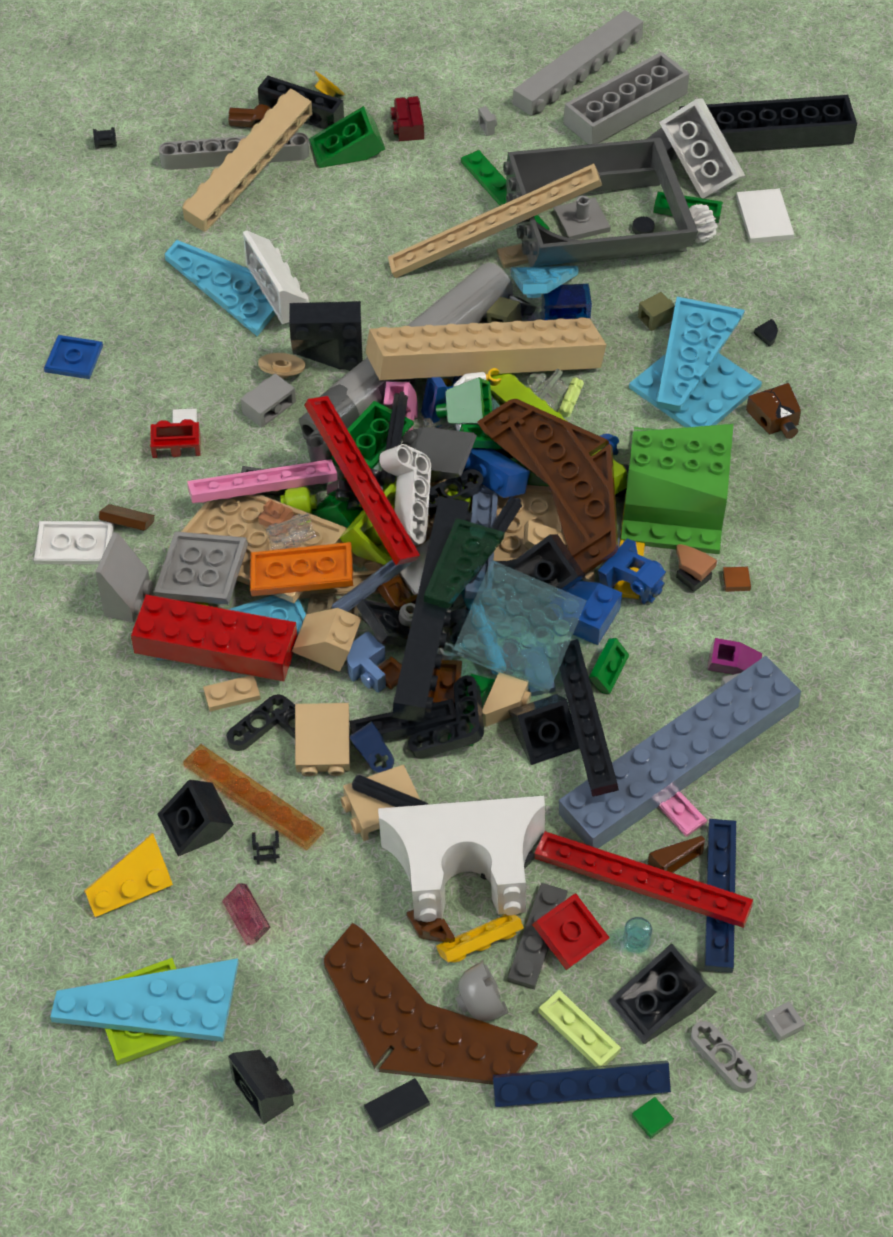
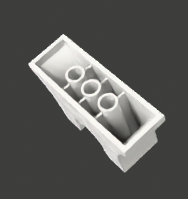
[378,796,545,922]

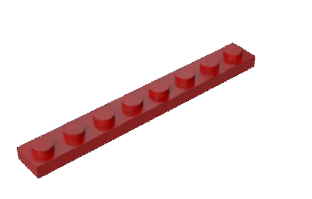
[304,396,420,565]
[534,831,753,928]

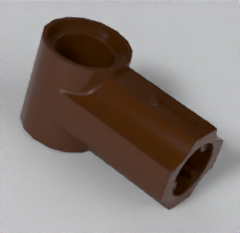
[228,104,271,128]

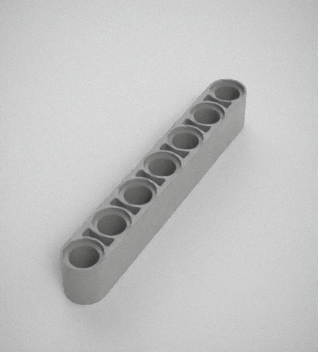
[159,132,309,170]

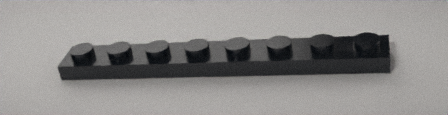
[553,639,619,797]

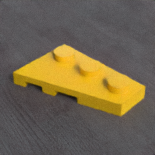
[84,833,173,917]

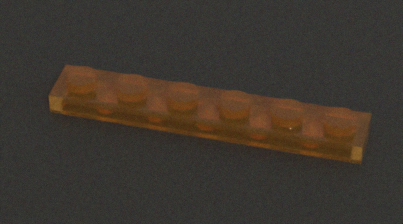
[183,744,324,851]

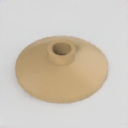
[258,353,305,379]

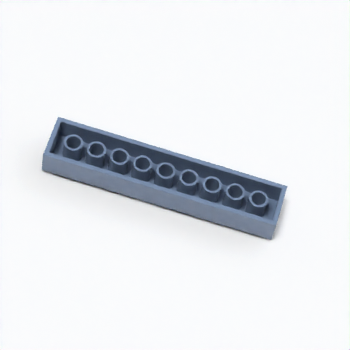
[559,656,801,848]

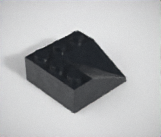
[289,301,363,371]

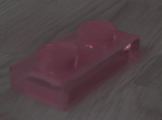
[222,883,271,945]

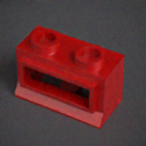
[150,419,201,458]

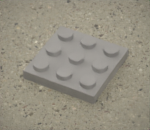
[154,532,248,605]

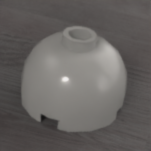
[456,961,508,1021]

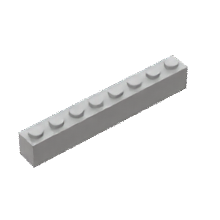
[513,10,643,116]

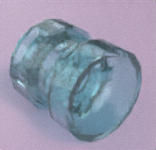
[623,917,652,954]

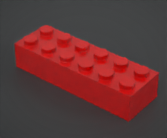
[131,594,297,682]

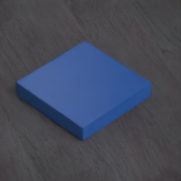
[44,335,103,379]

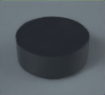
[632,216,655,234]

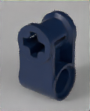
[349,721,394,773]

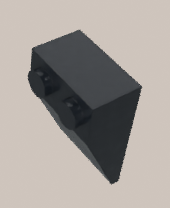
[492,534,586,620]
[608,943,717,1044]

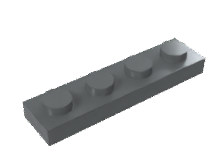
[507,883,568,990]

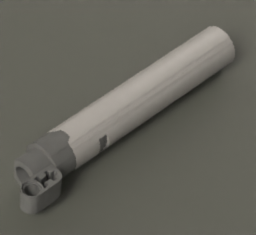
[299,262,513,462]

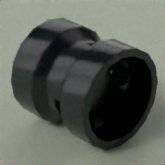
[449,609,476,645]

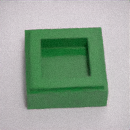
[632,1097,674,1139]

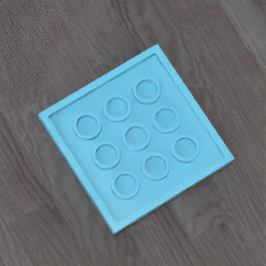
[629,353,762,427]

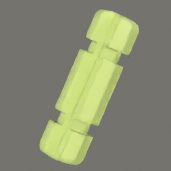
[558,377,584,417]

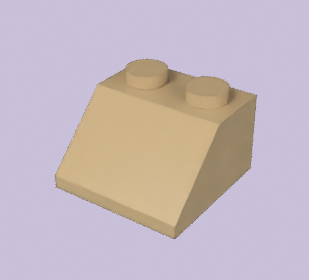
[292,608,361,672]

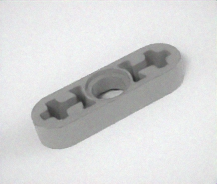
[691,1021,757,1093]

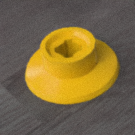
[314,71,345,97]

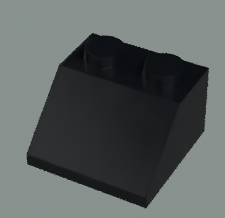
[508,694,580,765]
[158,779,234,856]
[228,1049,295,1124]

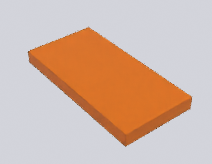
[250,542,353,596]

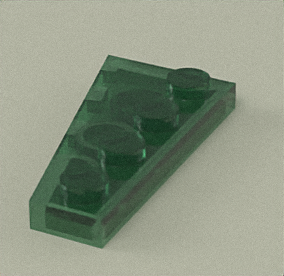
[423,518,505,609]

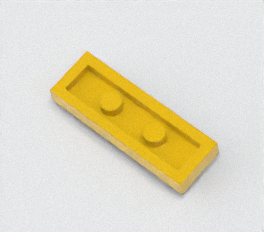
[436,914,524,963]

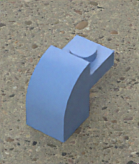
[347,631,386,693]

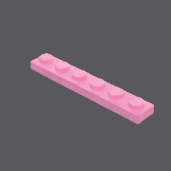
[187,459,337,503]

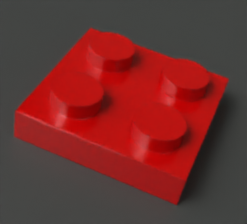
[532,893,610,970]

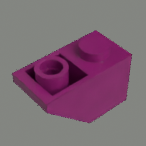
[707,638,762,675]

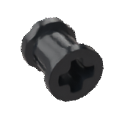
[93,127,117,148]

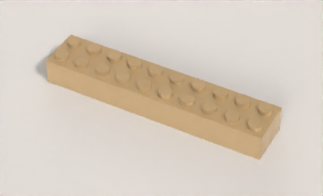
[365,318,606,380]

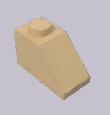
[482,672,532,727]

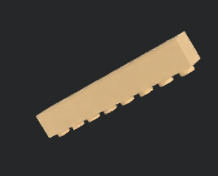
[182,89,312,232]

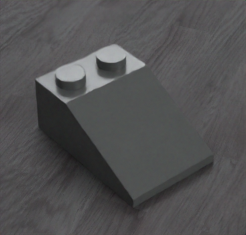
[402,427,477,483]

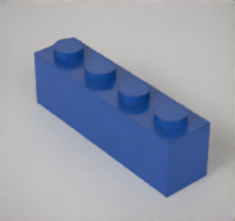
[463,448,530,498]

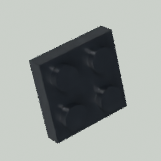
[356,599,410,647]

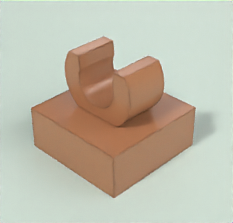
[258,499,294,533]

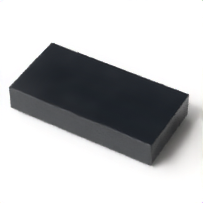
[364,1078,430,1132]

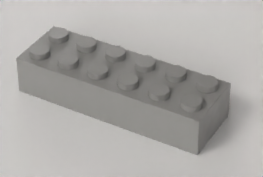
[564,52,690,144]

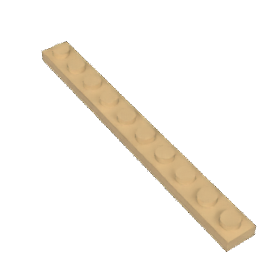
[388,164,602,278]

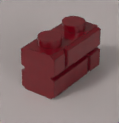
[390,96,424,142]

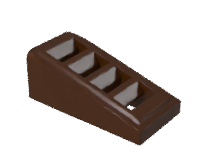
[647,835,705,873]

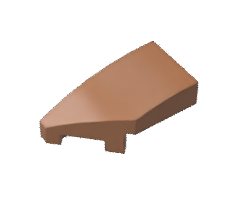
[676,544,717,581]

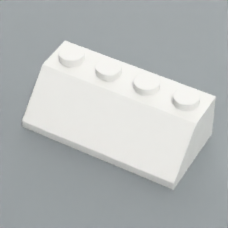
[659,99,745,198]
[243,231,309,324]

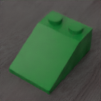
[309,106,385,168]

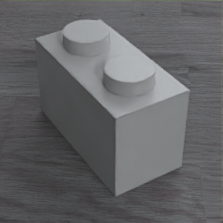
[241,374,296,428]

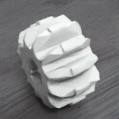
[689,204,718,243]

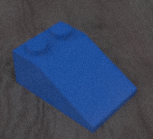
[530,581,622,645]

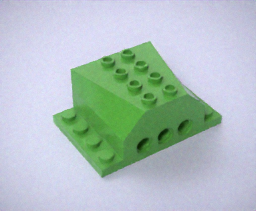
[621,424,734,554]

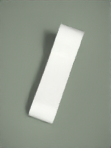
[379,444,431,546]

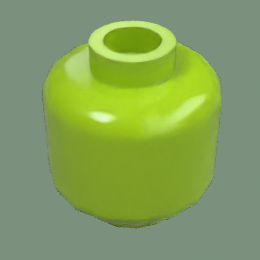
[281,487,317,514]

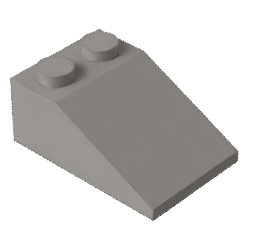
[95,532,153,622]

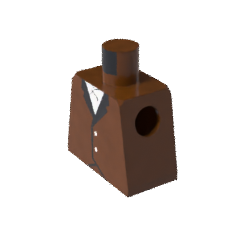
[746,383,801,439]

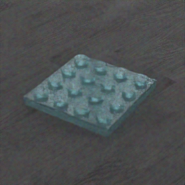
[452,560,587,694]

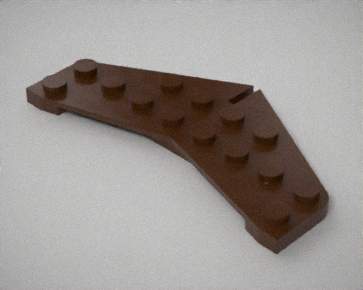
[477,399,618,574]
[324,923,538,1085]

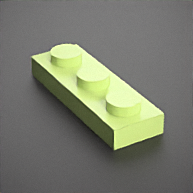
[538,990,621,1066]

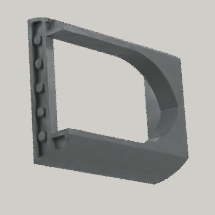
[503,138,698,268]

